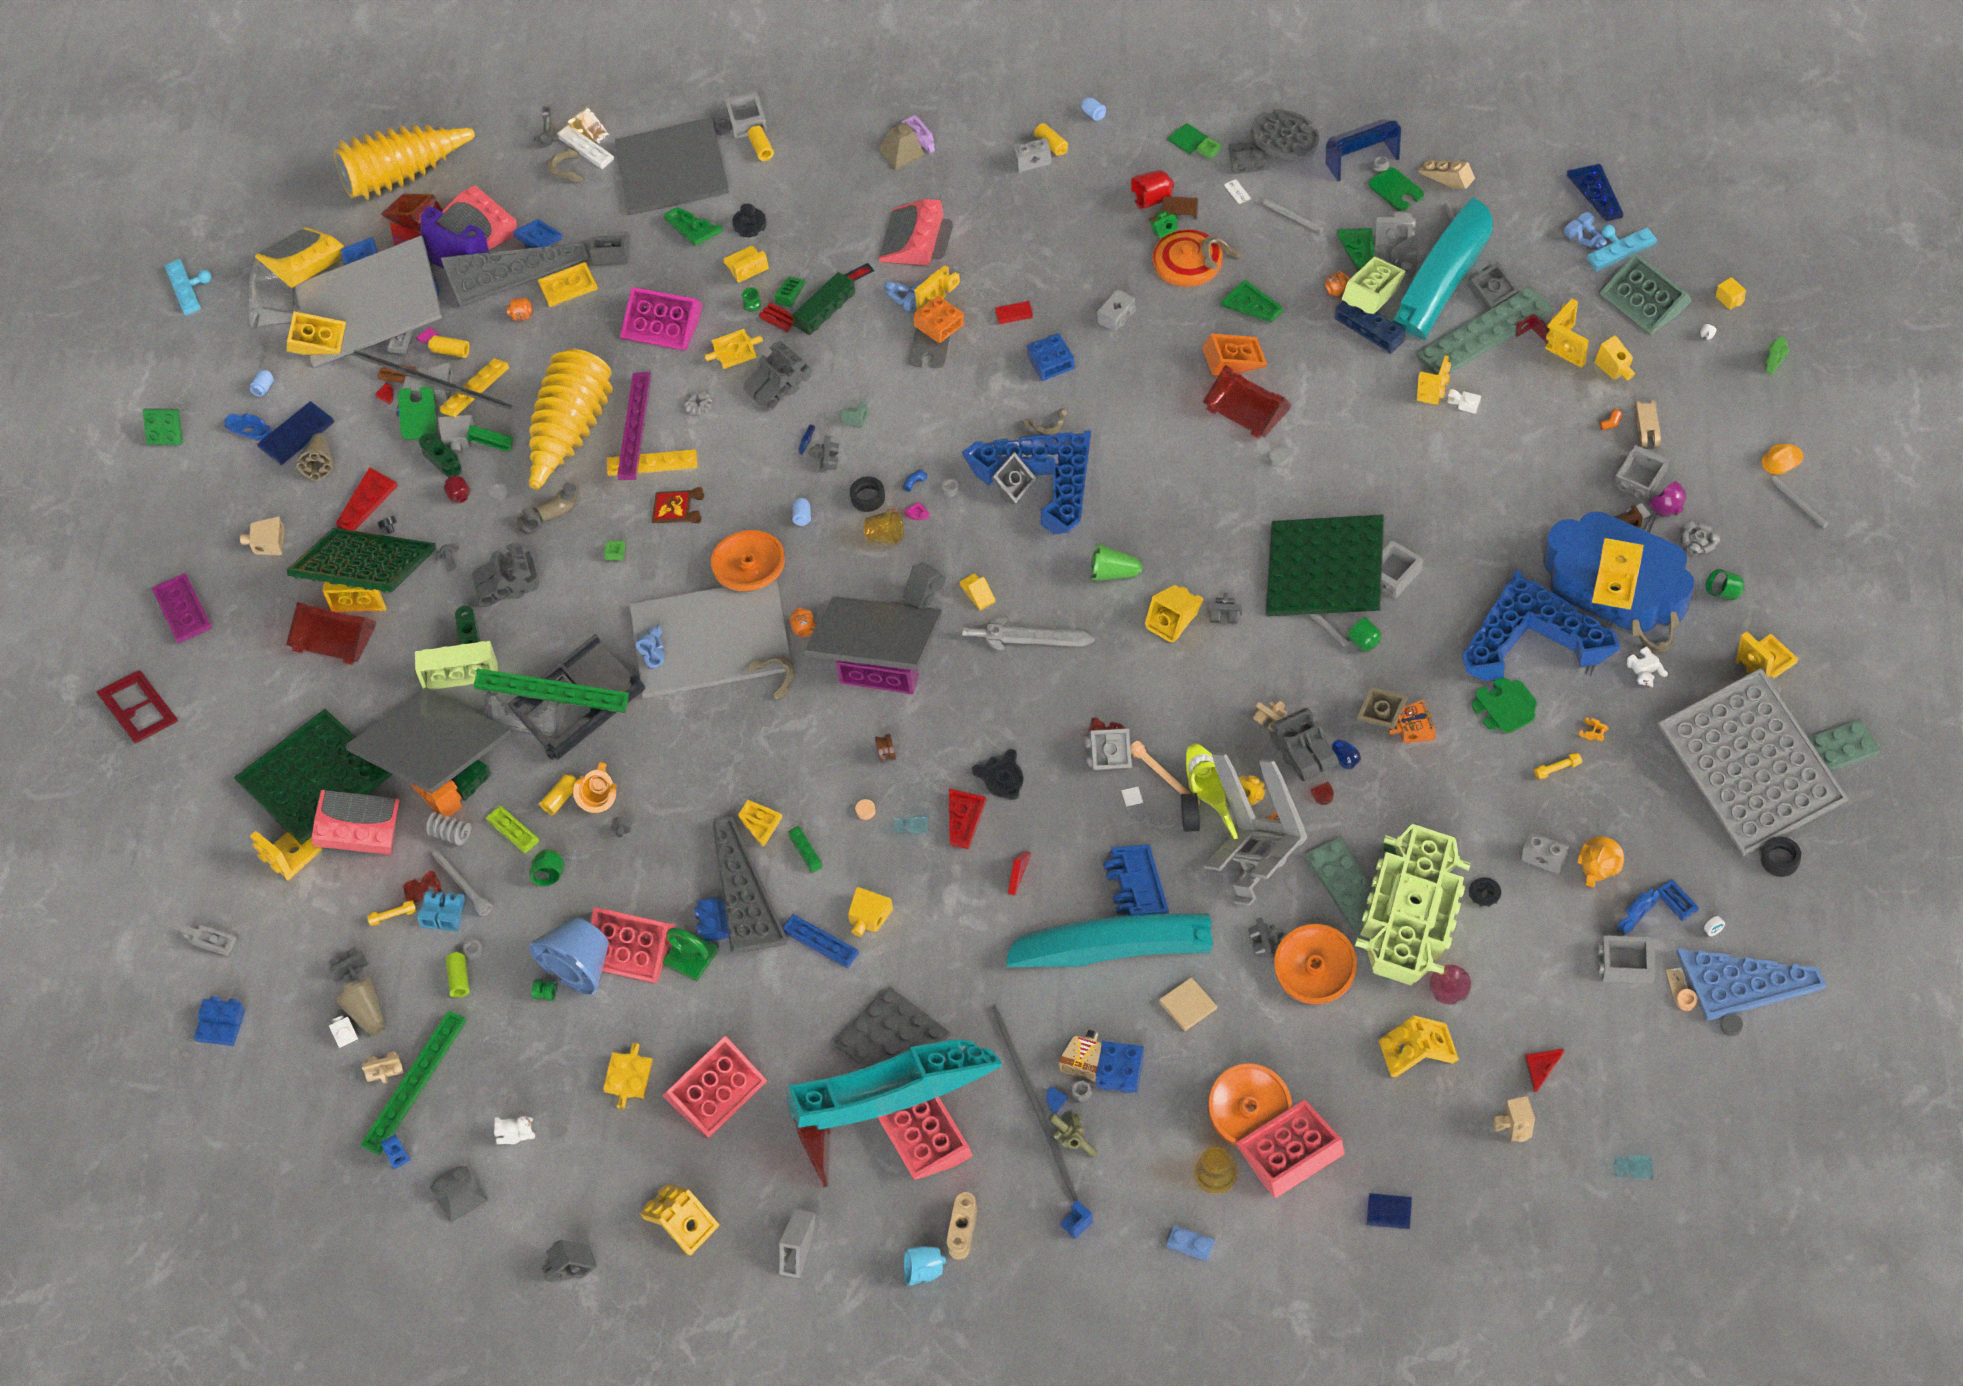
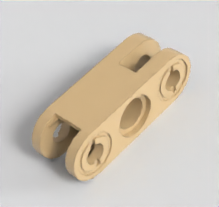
[1634,400,1661,448]
[947,1192,977,1260]

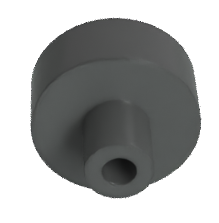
[611,817,632,837]

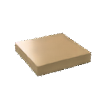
[1159,977,1217,1032]

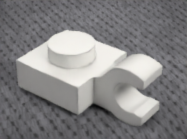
[1447,389,1481,414]

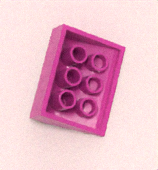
[620,287,703,351]

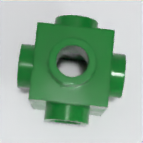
[1148,210,1178,238]

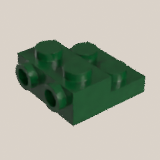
[451,760,491,801]

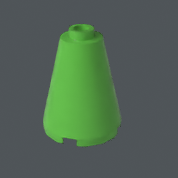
[1090,543,1142,581]

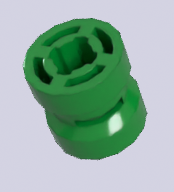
[742,287,761,312]
[531,979,557,1001]

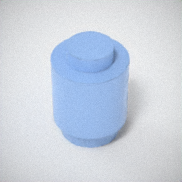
[1081,97,1106,121]
[250,370,274,397]
[792,498,811,526]

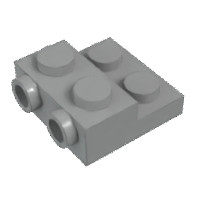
[1375,212,1416,247]
[1085,729,1132,771]

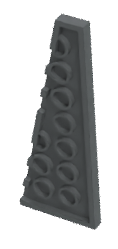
[441,243,589,307]
[713,816,788,953]

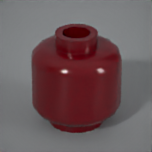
[443,475,471,503]

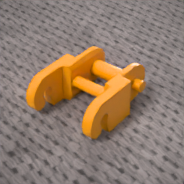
[1579,717,1608,741]

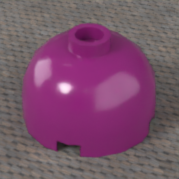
[1648,481,1686,517]

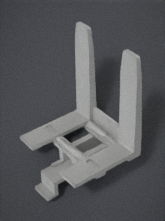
[1204,752,1308,906]

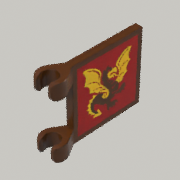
[652,487,705,523]

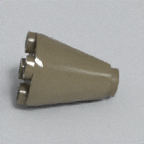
[296,433,334,481]
[335,977,385,1036]

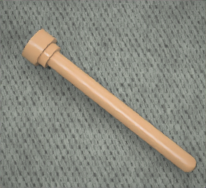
[1130,741,1200,806]

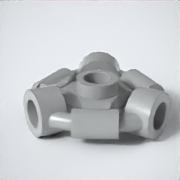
[1681,521,1720,557]

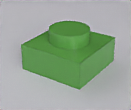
[1197,137,1221,159]
[604,541,626,560]

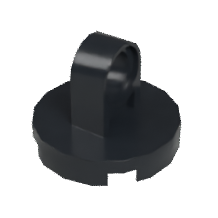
[732,204,767,238]

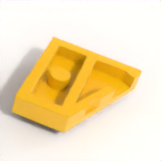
[738,800,782,847]

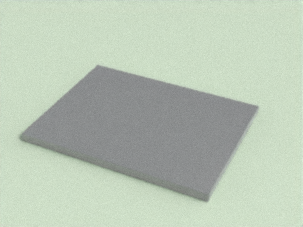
[295,236,443,367]
[630,579,791,699]
[1657,668,1849,857]

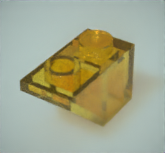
[569,107,608,144]

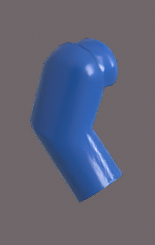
[903,470,927,492]

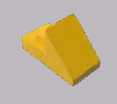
[959,573,995,611]

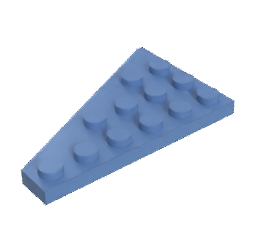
[1676,948,1826,1021]

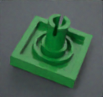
[142,408,183,445]

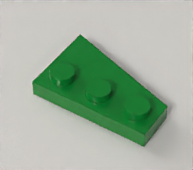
[664,207,722,246]
[1337,228,1375,272]
[1220,280,1284,323]

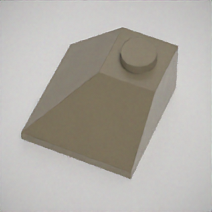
[879,122,925,170]
[1357,687,1408,729]

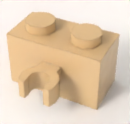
[1493,1096,1535,1142]

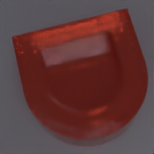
[1310,782,1334,805]

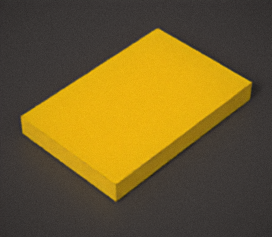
[537,262,598,307]

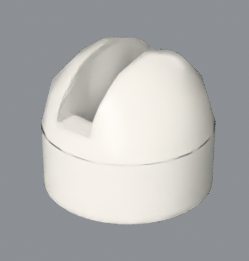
[1700,324,1716,340]

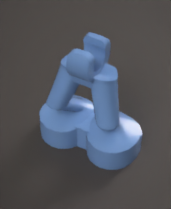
[1564,211,1606,250]
[884,281,923,312]
[636,624,665,668]

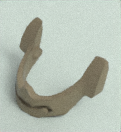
[548,148,584,182]
[1201,236,1242,270]
[1023,408,1068,435]
[1631,612,1679,653]
[748,657,794,699]

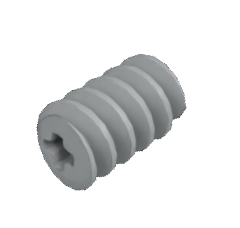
[426,812,471,846]

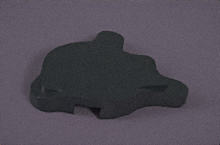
[972,749,1024,800]

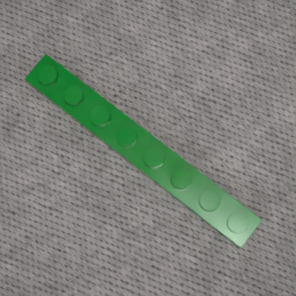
[473,668,629,713]
[360,1010,467,1156]

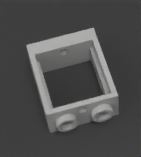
[725,92,767,139]
[1614,445,1669,501]
[1381,540,1423,599]
[1598,935,1655,984]

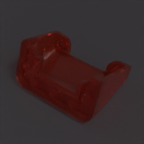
[1203,365,1292,439]
[286,602,376,665]

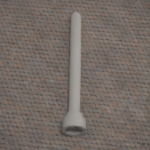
[432,850,492,916]

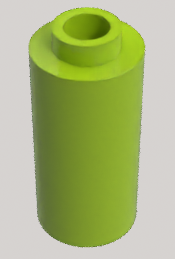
[445,952,470,998]

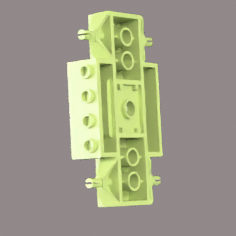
[1355,824,1471,986]

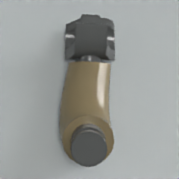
[517,483,577,534]

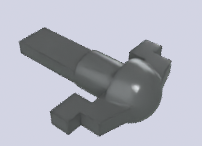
[435,544,459,571]

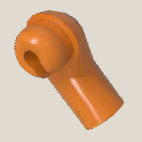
[1599,409,1622,430]

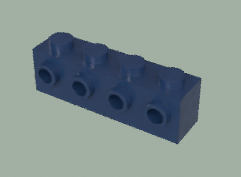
[1335,301,1405,354]

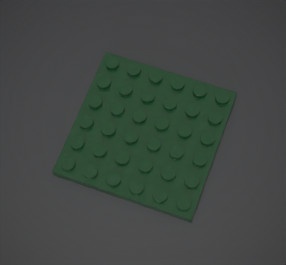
[1266,514,1384,617]
[287,528,436,593]
[234,709,393,845]

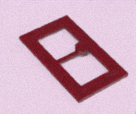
[96,670,179,744]

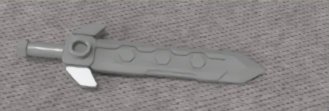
[963,618,1095,650]

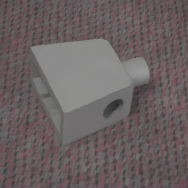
[438,414,475,455]

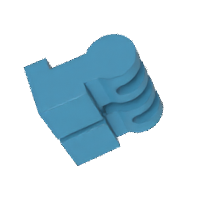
[417,890,465,931]

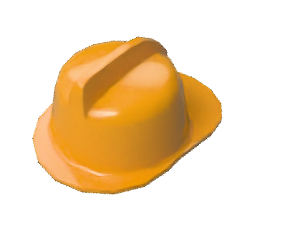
[1761,444,1804,475]

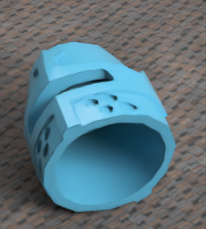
[904,1246,946,1286]

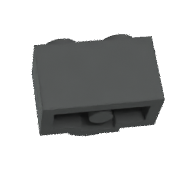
[902,562,946,609]
[542,1239,597,1282]

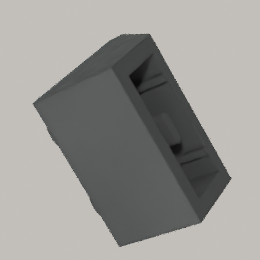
[590,235,630,264]

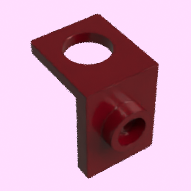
[1516,314,1549,341]

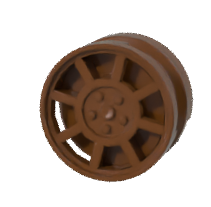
[875,733,896,763]

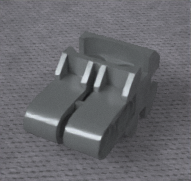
[743,341,812,411]
[472,543,540,607]
[1271,708,1339,781]

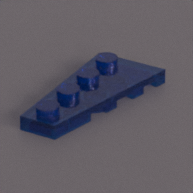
[1567,164,1623,221]

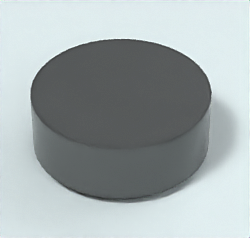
[714,119,732,135]
[1721,1014,1743,1036]

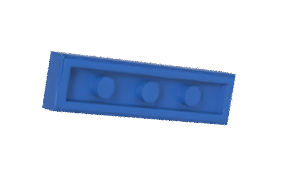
[782,914,859,968]

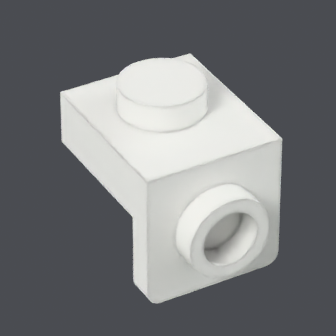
[329,1015,358,1048]

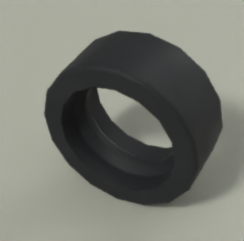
[850,476,885,512]
[1181,793,1200,832]
[1761,836,1802,877]

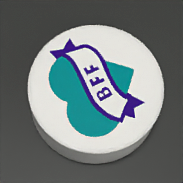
[1704,916,1725,936]

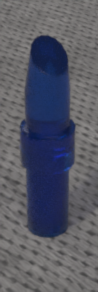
[798,424,815,455]

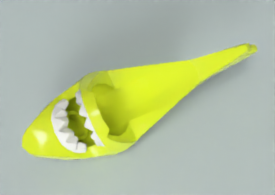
[1186,743,1238,839]

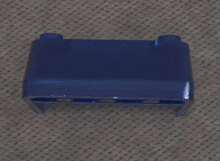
[1325,119,1401,182]

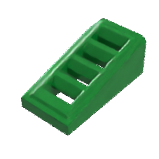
[774,276,806,308]

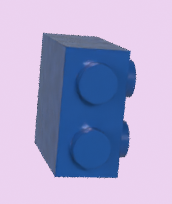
[1027,333,1075,381]
[1096,1041,1144,1093]

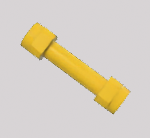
[1534,752,1582,780]
[367,900,416,926]

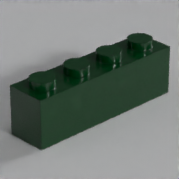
[792,272,855,335]

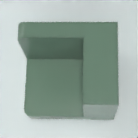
[841,402,869,428]

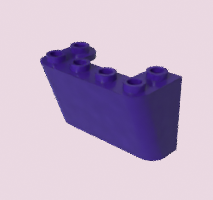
[421,206,490,268]

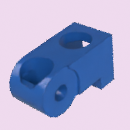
[380,1134,411,1169]

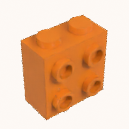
[914,296,964,344]

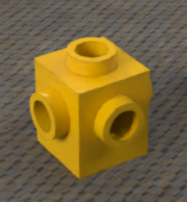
[1239,775,1265,806]

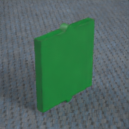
[1168,123,1208,155]

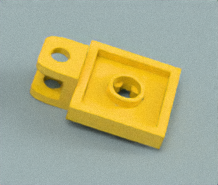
[914,265,960,310]

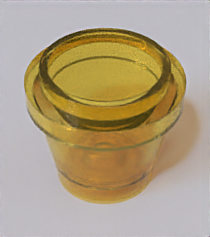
[864,508,904,546]
[1195,1147,1237,1194]

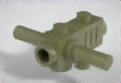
[1048,1110,1097,1157]

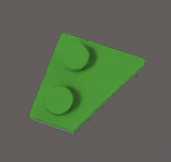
[1766,336,1789,374]

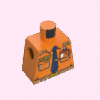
[1387,699,1436,743]

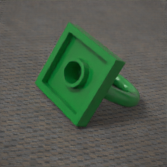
[663,927,719,982]

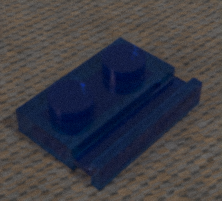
[1367,1193,1412,1229]

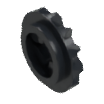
[1469,877,1501,907]

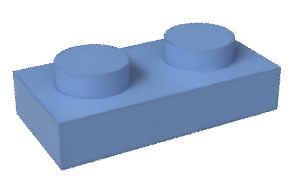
[1167,1225,1215,1262]

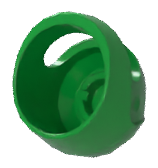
[529,849,564,886]

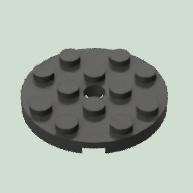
[1251,110,1320,161]

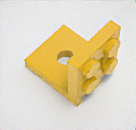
[1545,298,1589,368]
[1592,538,1644,610]
[1735,631,1798,679]
[250,831,322,881]
[1378,1015,1459,1077]
[639,1184,719,1256]

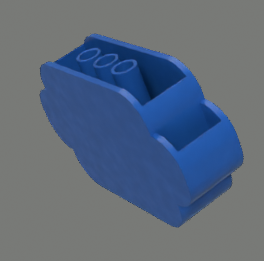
[1544,512,1694,633]

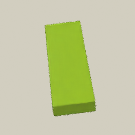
[486,805,540,854]

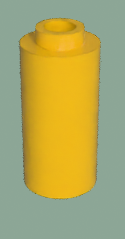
[1034,123,1068,156]
[747,126,774,161]
[428,335,470,358]
[539,774,577,816]

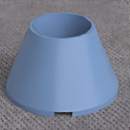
[529,917,609,995]

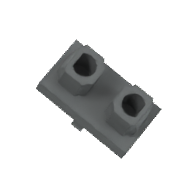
[809,435,839,473]
[1207,593,1242,624]
[1248,917,1284,958]
[329,947,369,982]

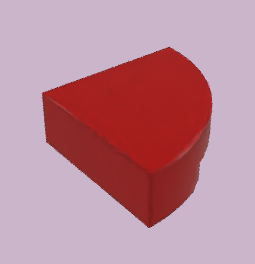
[375,382,394,405]

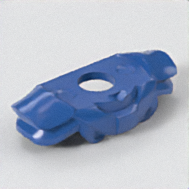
[224,413,272,441]
[1617,888,1660,936]

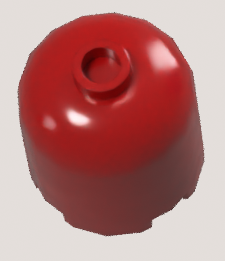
[1130,170,1174,209]

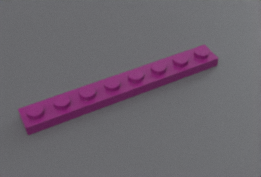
[617,372,651,480]

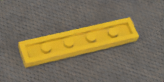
[439,358,509,418]
[607,449,697,476]

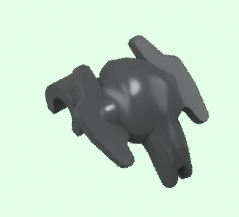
[533,106,559,147]

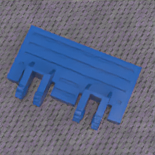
[1103,844,1169,915]

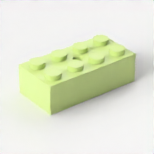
[1342,256,1406,314]
[415,641,498,690]

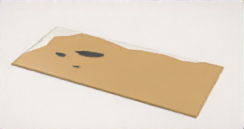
[1666,967,1688,1002]

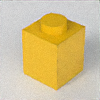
[1716,277,1746,310]

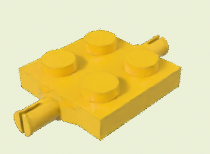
[704,329,763,369]
[603,1043,653,1109]

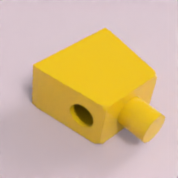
[1594,335,1635,381]
[848,887,893,937]

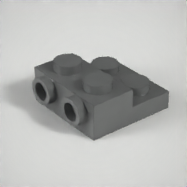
[1229,141,1268,174]
[1467,262,1519,310]

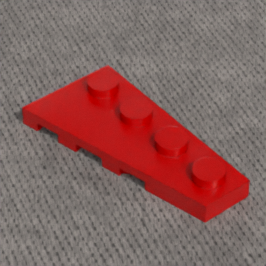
[336,467,398,531]

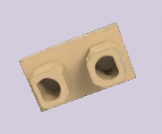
[1253,701,1287,732]
[362,1051,404,1084]

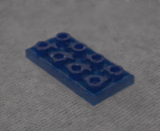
[257,401,335,465]

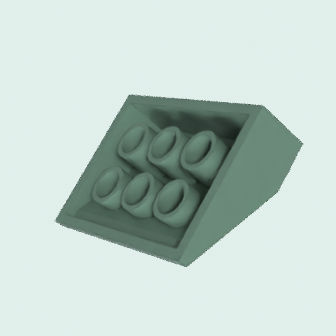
[1599,253,1692,335]

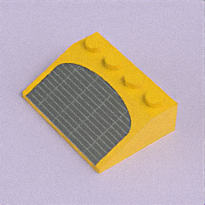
[255,227,344,288]

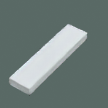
[557,125,614,169]

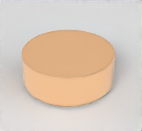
[855,799,876,820]
[1676,989,1698,1011]

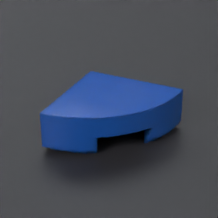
[1046,1086,1068,1114]

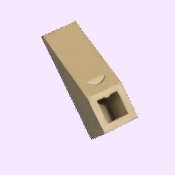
[1418,160,1475,189]

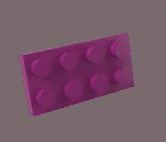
[151,573,212,644]

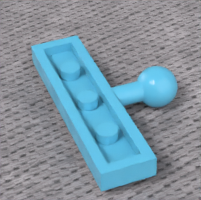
[1587,225,1657,272]
[164,259,212,316]

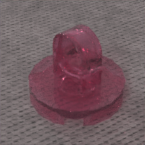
[1430,965,1471,1005]

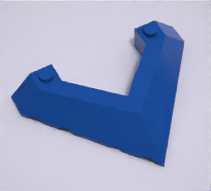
[962,430,1091,535]
[1462,570,1620,681]

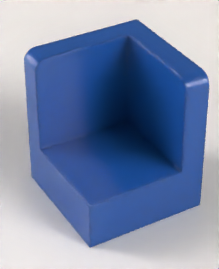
[1061,1200,1093,1239]

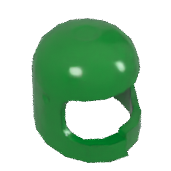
[1705,569,1744,600]
[1347,616,1382,652]

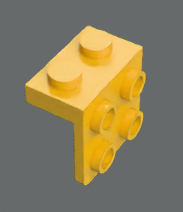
[724,246,769,283]
[1417,355,1451,405]

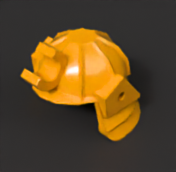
[573,762,617,813]
[1578,836,1624,888]

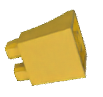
[1145,585,1203,643]

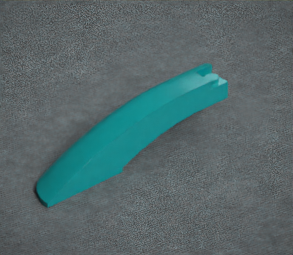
[1393,198,1493,340]
[1006,913,1213,967]
[787,1039,1002,1130]

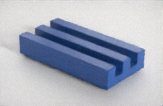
[1656,879,1699,921]

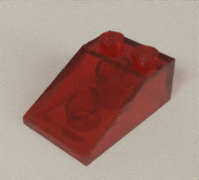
[381,193,443,232]
[793,1118,831,1187]

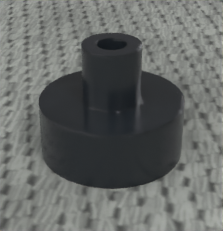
[377,515,397,534]

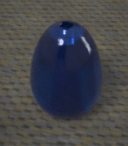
[1332,739,1361,770]

